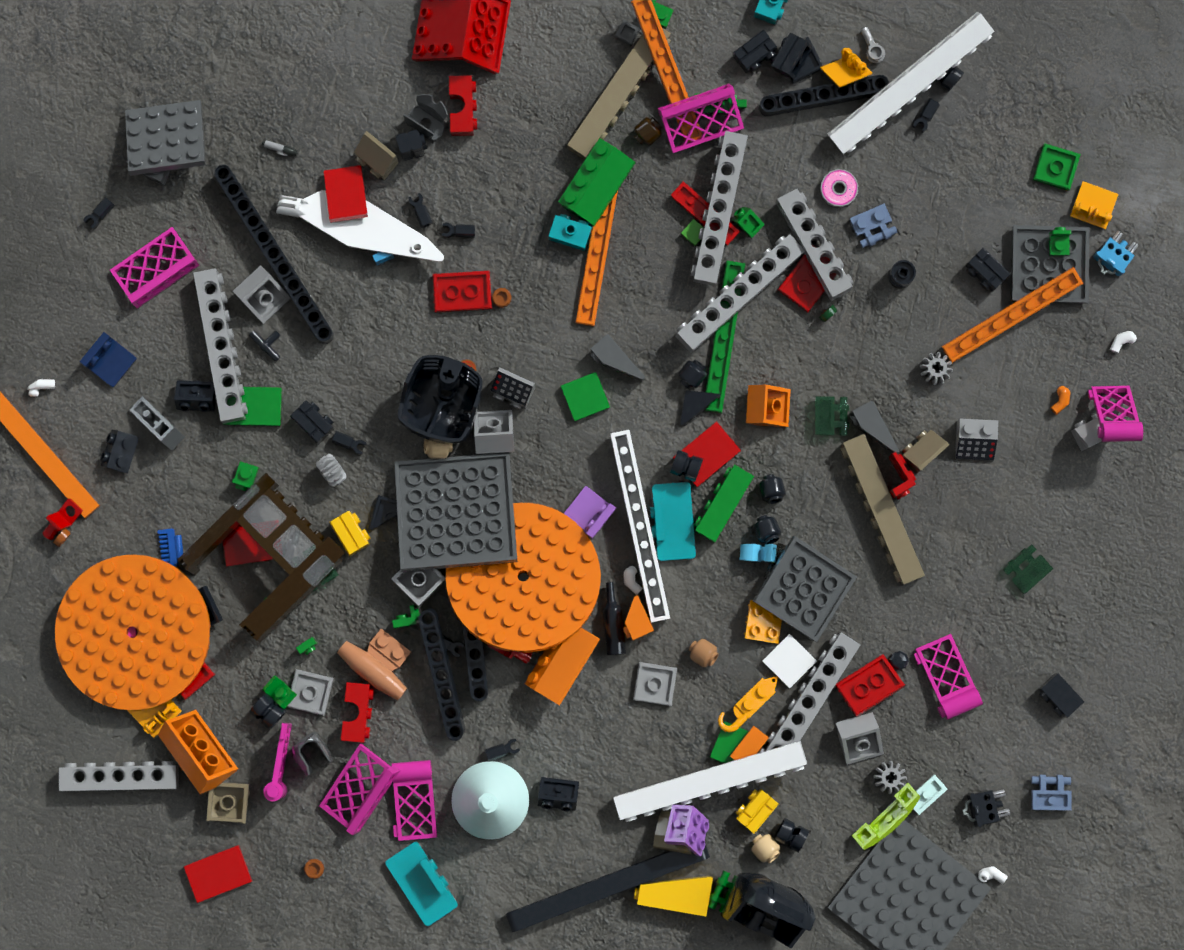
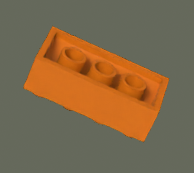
[525,628,600,706]
[158,710,238,794]

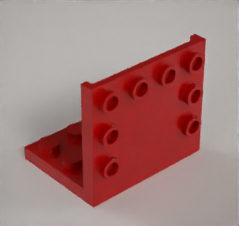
[412,0,511,74]

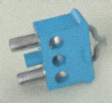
[1093,231,1138,276]

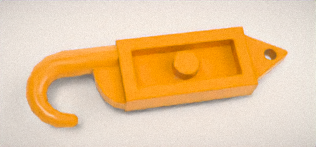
[718,676,778,732]

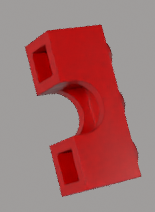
[449,75,477,136]
[341,682,374,743]

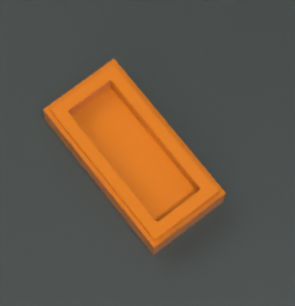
[730,726,769,760]

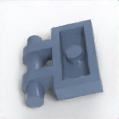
[849,203,897,248]
[1031,775,1071,810]

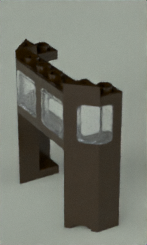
[178,473,345,642]

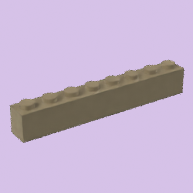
[567,28,671,160]
[840,434,925,585]

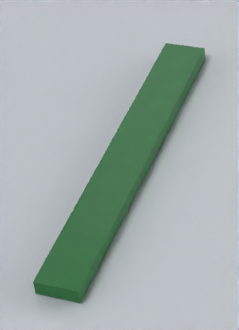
[704,261,745,413]

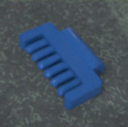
[157,528,183,567]

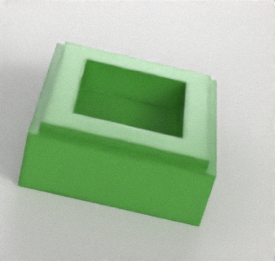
[681,219,703,246]

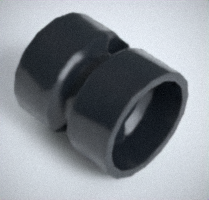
[935,66,964,92]
[888,260,916,289]
[670,450,703,482]
[249,694,286,730]
[774,818,809,853]

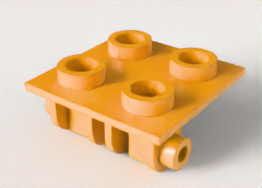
[820,48,872,88]
[1070,181,1118,230]
[744,600,782,644]
[127,700,182,738]

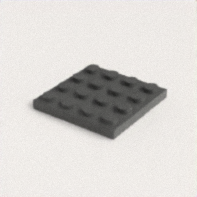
[125,100,206,176]
[1011,225,1090,304]
[753,536,857,642]

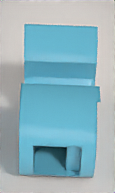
[739,544,777,563]

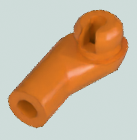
[1050,386,1070,415]

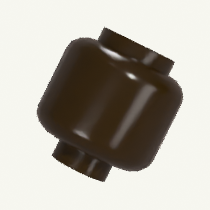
[634,117,662,145]

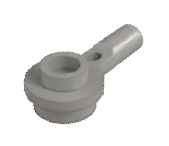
[861,27,885,63]

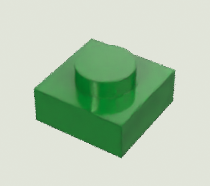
[296,637,318,655]

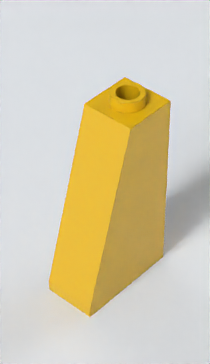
[634,876,713,917]

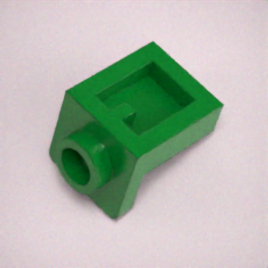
[652,0,674,28]
[731,207,765,238]
[1049,227,1071,256]
[232,461,259,491]
[392,605,420,628]
[263,676,297,709]

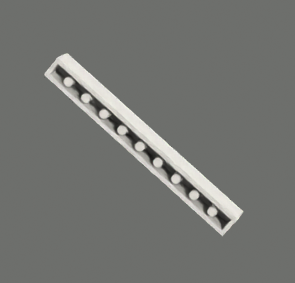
[827,12,995,154]
[610,430,670,623]
[614,741,807,822]

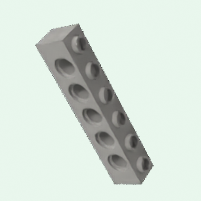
[776,189,853,301]
[59,761,179,791]

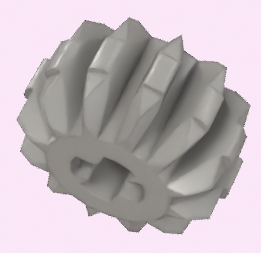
[920,352,953,385]
[316,454,346,487]
[873,761,907,794]

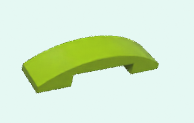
[852,783,921,850]

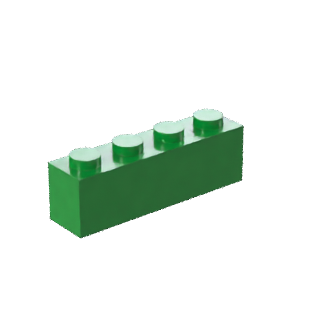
[694,464,754,543]

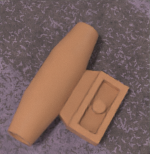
[337,629,411,700]

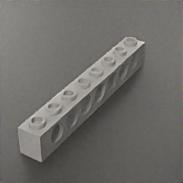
[690,131,748,286]
[675,234,805,353]
[193,268,248,424]
[759,632,860,753]

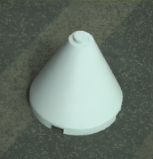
[452,761,529,839]

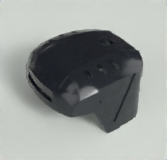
[398,355,482,444]
[720,873,816,948]

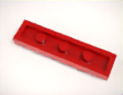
[670,181,740,246]

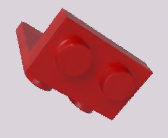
[889,452,916,500]

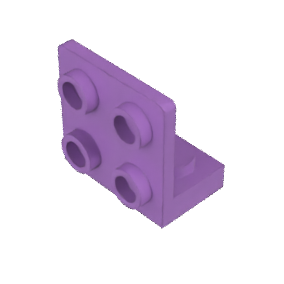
[564,486,616,539]
[664,805,709,856]

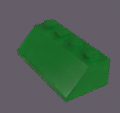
[558,138,636,227]

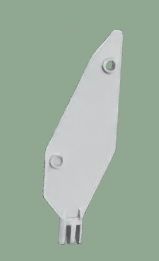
[276,190,444,262]

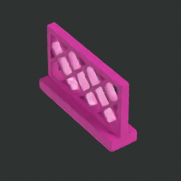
[658,84,744,153]
[110,227,199,308]
[319,744,400,835]

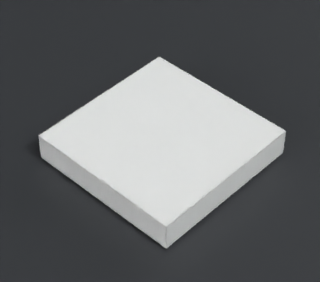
[762,634,817,688]

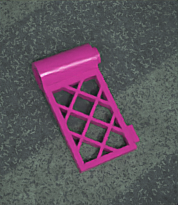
[1088,386,1143,442]
[913,634,983,720]
[264,723,292,801]
[392,760,437,841]

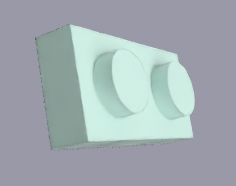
[913,774,947,815]

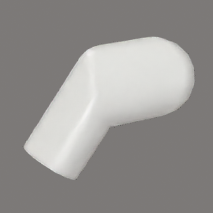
[1110,331,1137,354]
[27,379,55,397]
[624,566,643,595]
[978,866,1008,884]

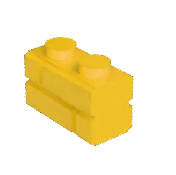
[329,511,371,556]
[735,789,779,834]

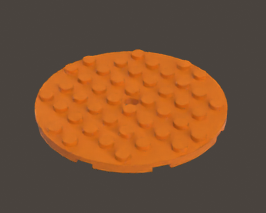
[446,503,601,653]
[55,555,211,710]

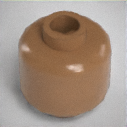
[689,639,719,667]

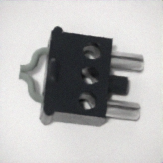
[962,790,1010,827]

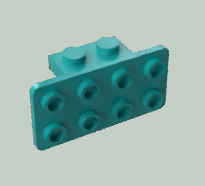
[650,482,696,561]
[386,842,458,926]

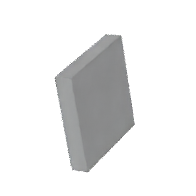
[633,662,677,706]
[287,669,334,716]

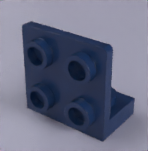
[80,332,137,387]

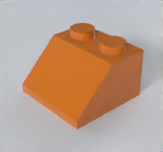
[746,384,791,427]
[623,595,654,641]

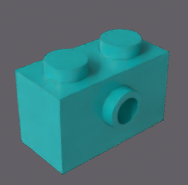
[754,0,788,25]
[548,214,592,251]

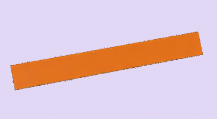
[631,0,703,143]
[576,191,618,327]
[941,267,1083,363]
[0,391,100,518]

